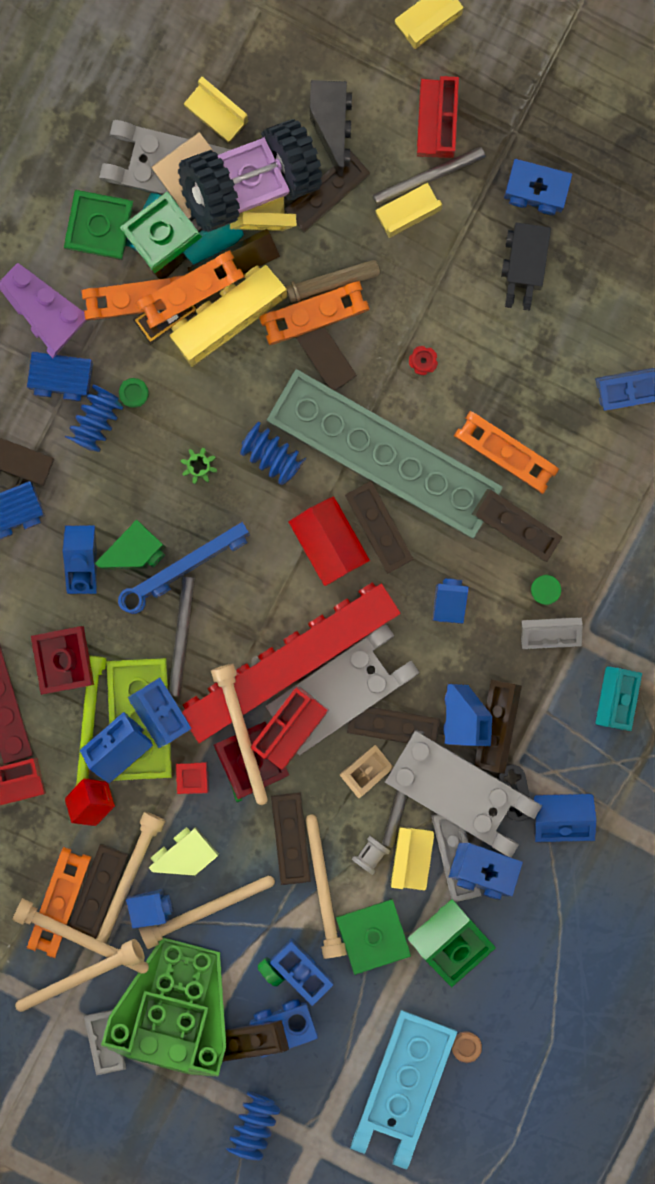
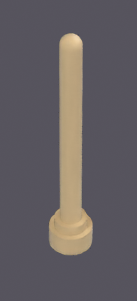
[211,663,268,805]
[96,811,166,944]
[305,814,347,959]
[138,876,275,949]
[12,898,149,974]
[15,939,145,1012]

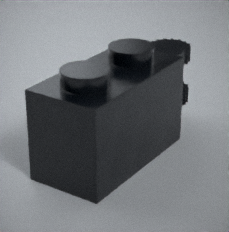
[501,222,551,311]

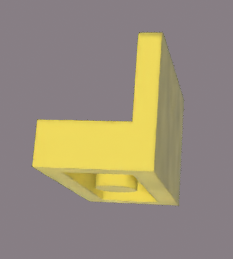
[395,0,464,49]
[184,77,248,144]
[375,182,442,238]
[230,196,297,231]
[391,826,434,890]

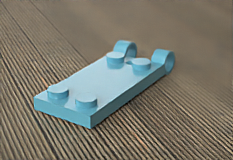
[350,1010,457,1170]

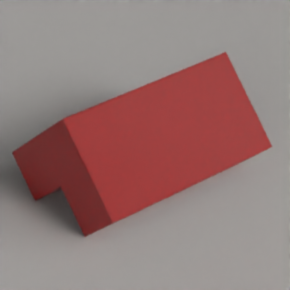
[417,76,459,158]
[288,496,370,587]
[250,687,329,770]
[0,757,46,805]

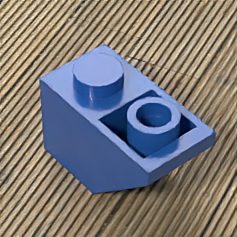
[63,525,97,594]
[432,579,468,624]
[443,684,492,746]
[126,889,173,929]

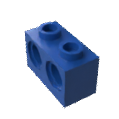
[249,999,318,1058]

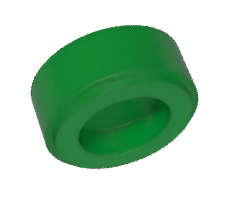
[119,378,149,408]
[531,575,561,605]
[258,957,285,987]

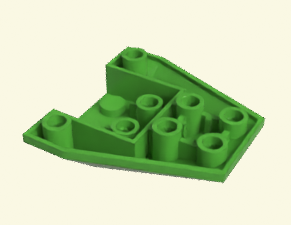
[101,937,226,1077]

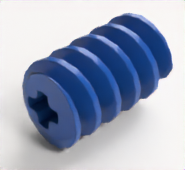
[65,384,124,452]
[240,421,307,485]
[226,1091,281,1160]

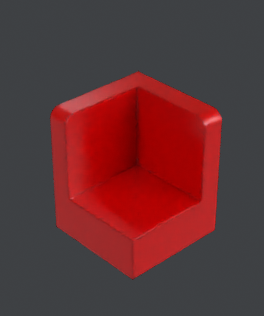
[176,762,209,794]
[65,778,115,826]

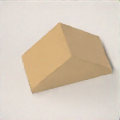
[340,745,393,798]

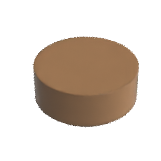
[452,1031,482,1063]

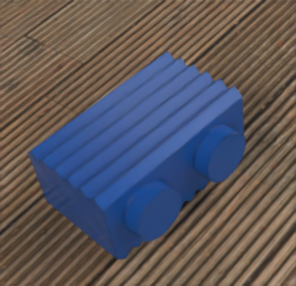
[27,352,93,402]
[0,481,46,540]

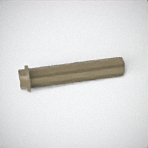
[286,260,380,303]

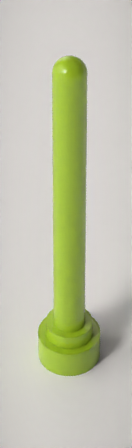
[76,655,107,785]

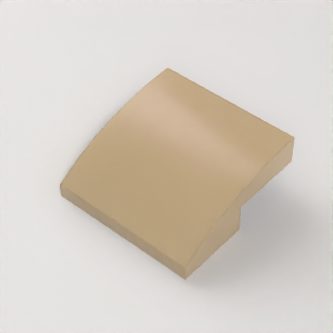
[151,132,214,219]

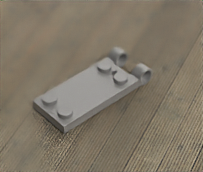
[99,120,231,198]
[266,624,420,756]
[385,730,542,858]

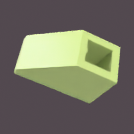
[149,827,219,876]

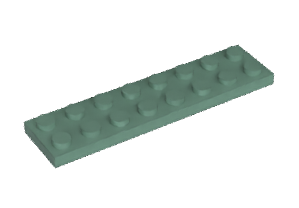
[266,369,503,539]

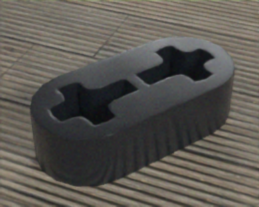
[498,764,530,821]

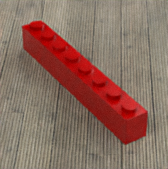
[182,582,401,743]

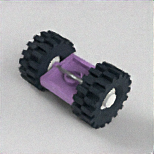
[178,119,322,232]

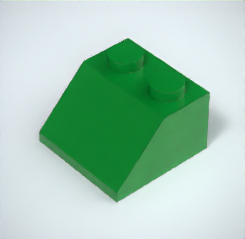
[95,519,166,570]
[407,899,496,987]

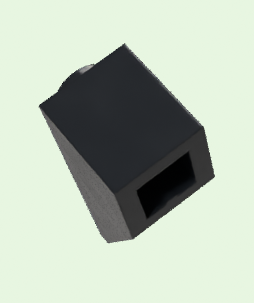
[310,80,352,177]

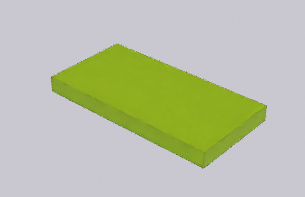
[106,658,172,781]

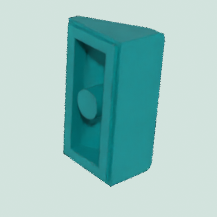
[183,224,244,265]
[596,666,642,731]

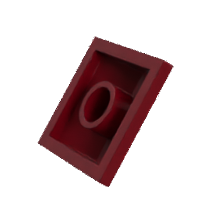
[31,626,94,695]
[213,721,289,799]

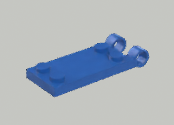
[118,522,250,614]

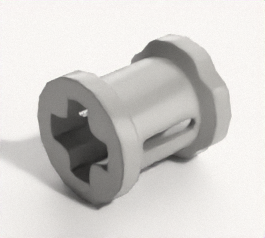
[352,836,390,875]

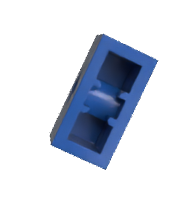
[504,159,572,215]
[449,843,523,900]
[270,938,334,1006]

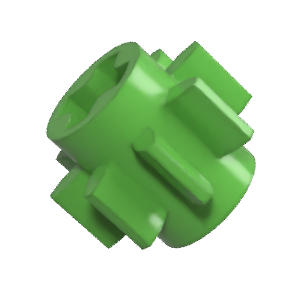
[181,448,217,485]

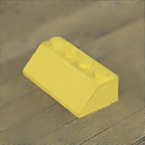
[169,265,287,367]

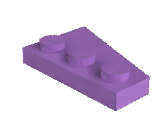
[0,263,87,359]

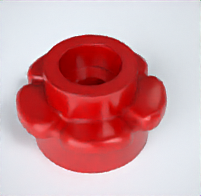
[409,346,438,375]

